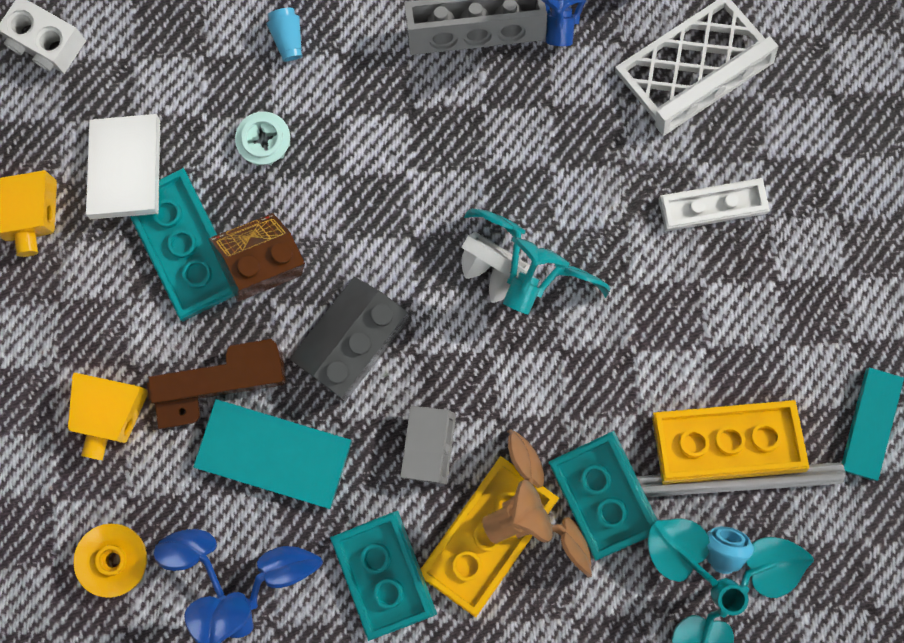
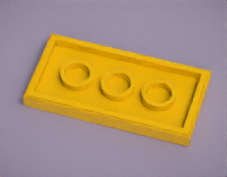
[652,400,809,485]
[421,456,559,618]

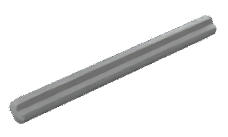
[636,462,846,497]

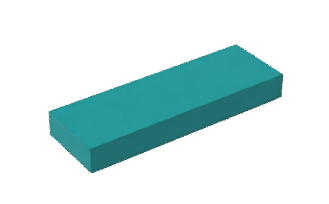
[842,367,904,481]

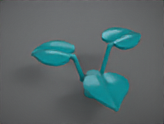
[464,208,610,315]
[647,518,814,643]

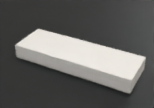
[659,178,770,232]

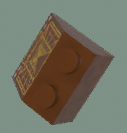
[209,213,305,302]

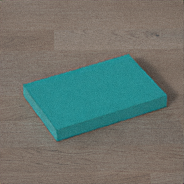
[548,431,657,561]
[330,511,437,641]

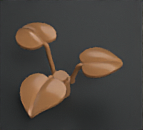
[482,429,592,578]

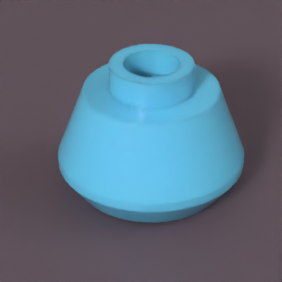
[706,526,754,574]

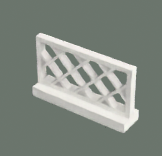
[615,0,778,136]

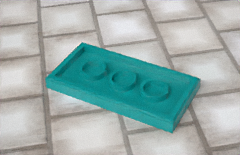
[130,168,234,322]
[193,399,352,509]

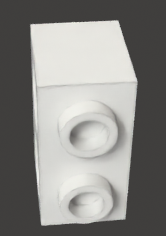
[0,0,86,74]

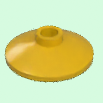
[73,524,147,598]

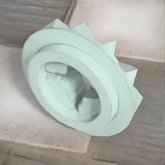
[235,112,290,166]

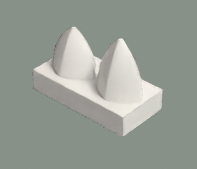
[461,232,530,303]

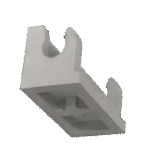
[400,406,456,485]

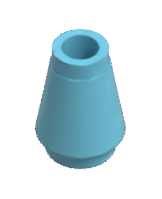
[266,8,302,62]

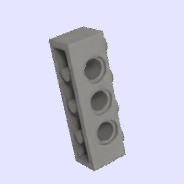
[404,0,547,55]

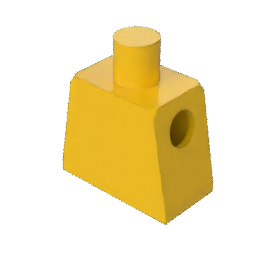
[0,170,57,257]
[68,372,148,461]

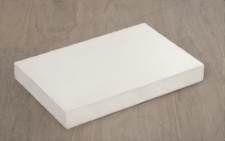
[86,114,160,220]

